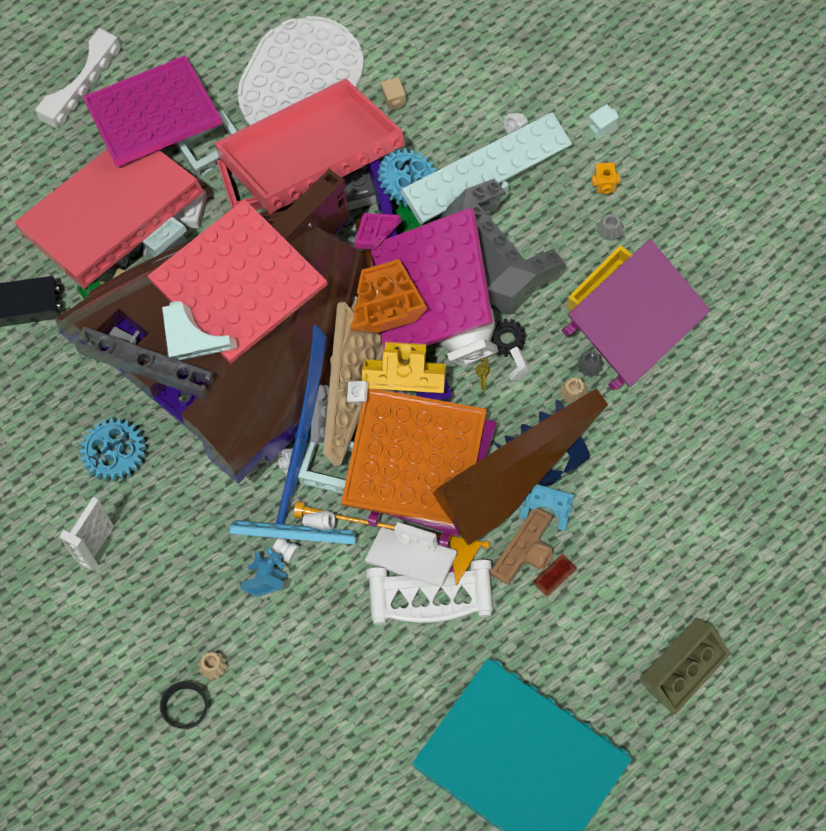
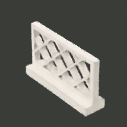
[59,497,114,571]

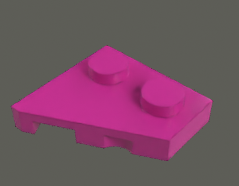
[354,213,401,250]

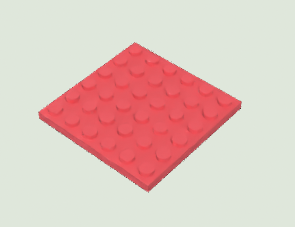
[148,199,327,364]

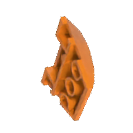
[350,259,428,333]

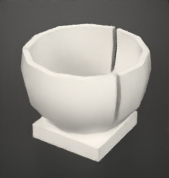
[438,305,499,366]

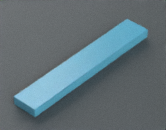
[230,520,356,544]

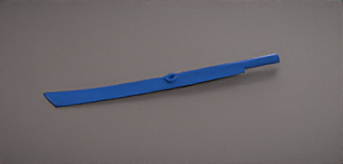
[276,324,327,525]

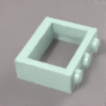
[175,110,237,179]
[298,437,354,494]

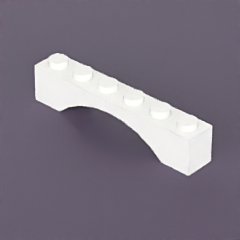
[35,28,120,129]

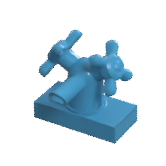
[240,548,287,597]

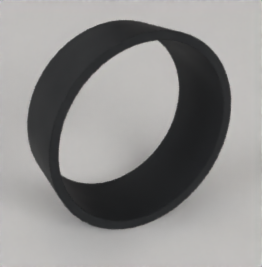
[160,681,207,729]

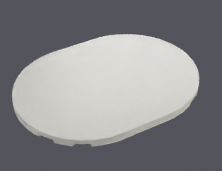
[238,16,364,125]

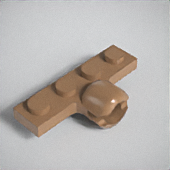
[490,508,553,585]

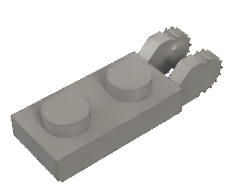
[311,385,330,443]

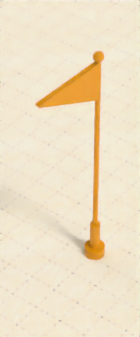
[294,501,490,586]

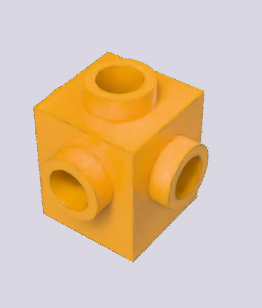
[592,162,620,194]

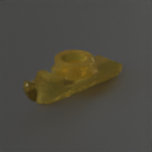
[476,357,490,391]

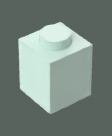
[588,104,619,138]

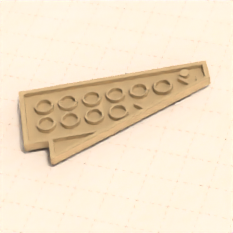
[323,298,383,466]

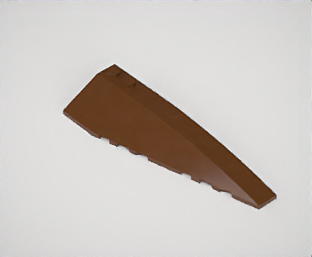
[433,388,608,545]

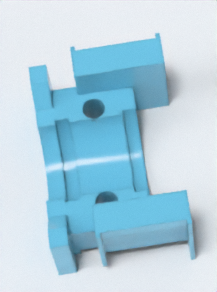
[519,484,574,531]

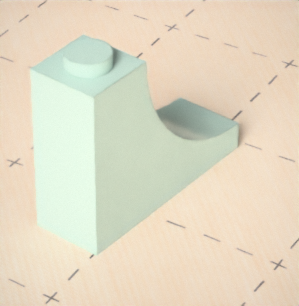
[162,301,237,361]

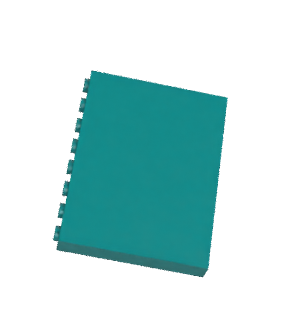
[412,658,632,831]

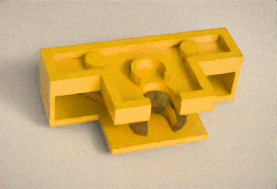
[362,342,446,393]

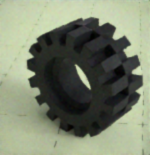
[491,319,525,357]

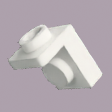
[347,381,368,406]

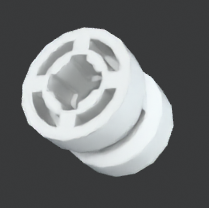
[272,538,300,564]

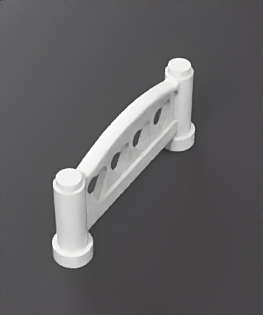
[366,560,493,625]

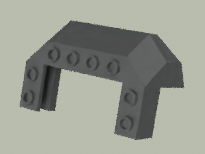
[439,179,565,314]

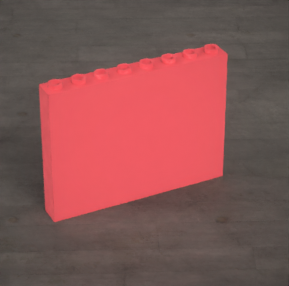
[214,78,405,214]
[14,149,203,289]

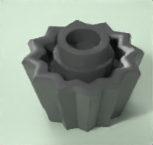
[576,350,604,378]

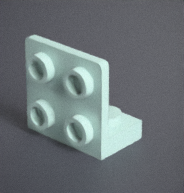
[142,217,187,258]

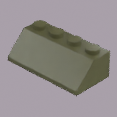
[640,619,731,715]

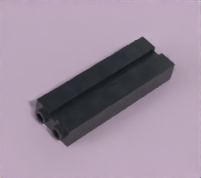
[0,276,62,327]

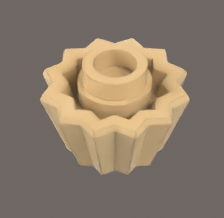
[560,377,587,403]
[198,651,228,680]

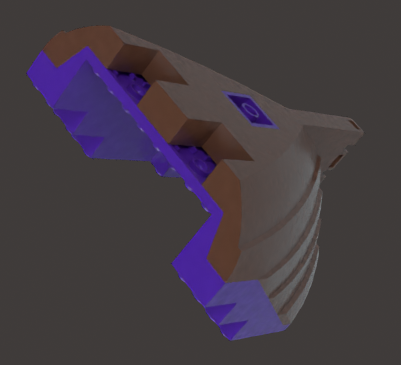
[55,168,367,484]

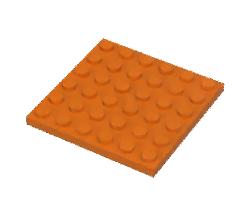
[341,388,487,527]

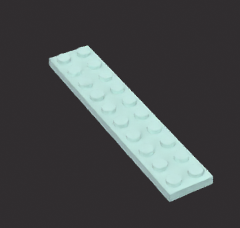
[400,112,572,225]

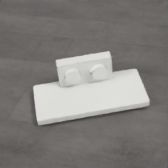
[365,522,457,587]

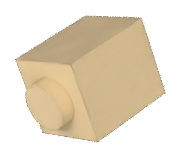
[381,77,406,110]

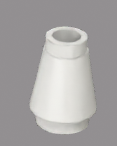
[303,510,335,531]

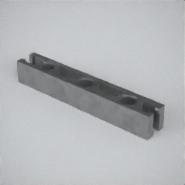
[74,327,215,399]

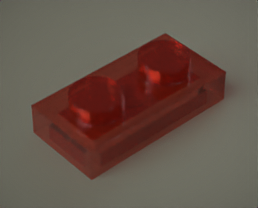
[532,554,577,598]

